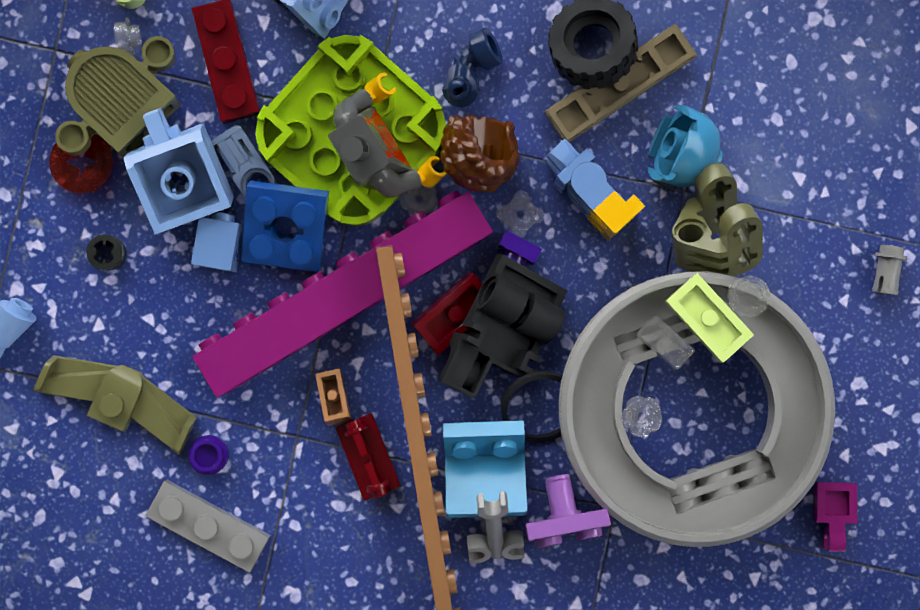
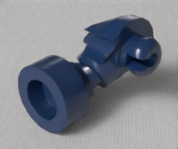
[442,27,503,107]

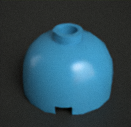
[648,105,723,188]

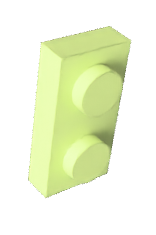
[664,273,754,363]

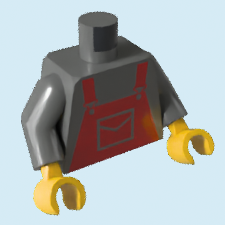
[328,73,446,197]

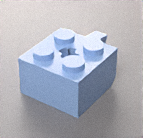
[124,108,234,235]

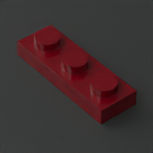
[191,0,260,124]

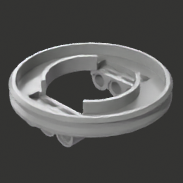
[559,272,835,547]

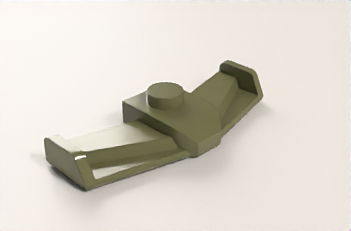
[33,355,197,455]

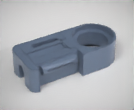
[211,125,277,197]

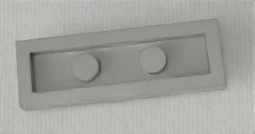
[145,479,271,573]

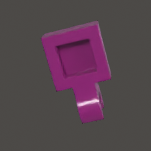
[813,482,857,552]

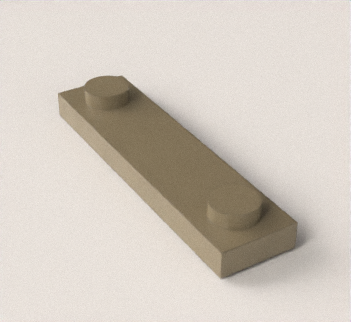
[544,23,698,143]

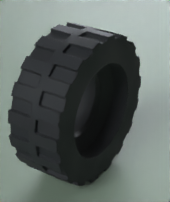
[548,0,638,89]

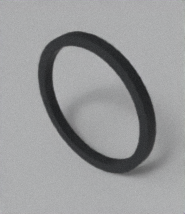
[501,371,562,442]

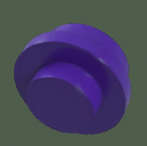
[188,435,229,475]

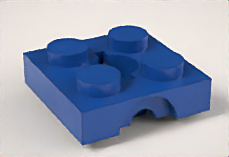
[241,181,329,272]

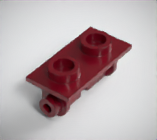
[335,413,401,501]

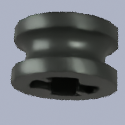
[86,234,127,271]

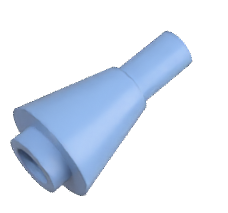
[0,298,36,358]

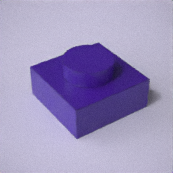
[498,230,542,266]

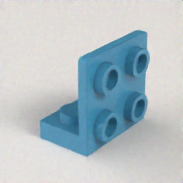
[443,420,527,518]

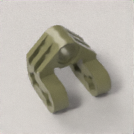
[672,163,763,276]

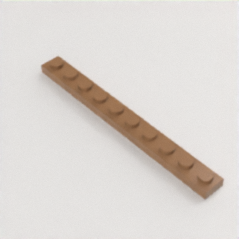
[376,245,460,610]

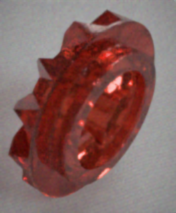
[49,134,115,194]

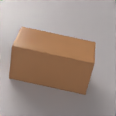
[315,368,352,426]

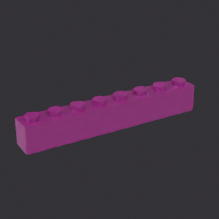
[192,190,493,398]

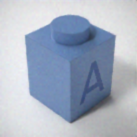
[191,212,244,273]

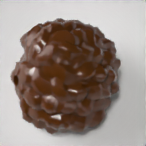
[440,115,520,193]

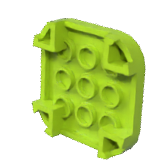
[255,35,446,227]

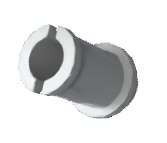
[872,245,908,295]

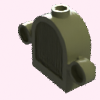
[55,36,181,159]

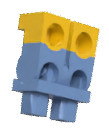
[545,139,645,241]

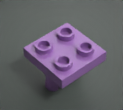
[525,474,611,548]

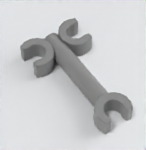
[467,491,525,563]

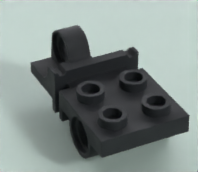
[438,254,567,399]

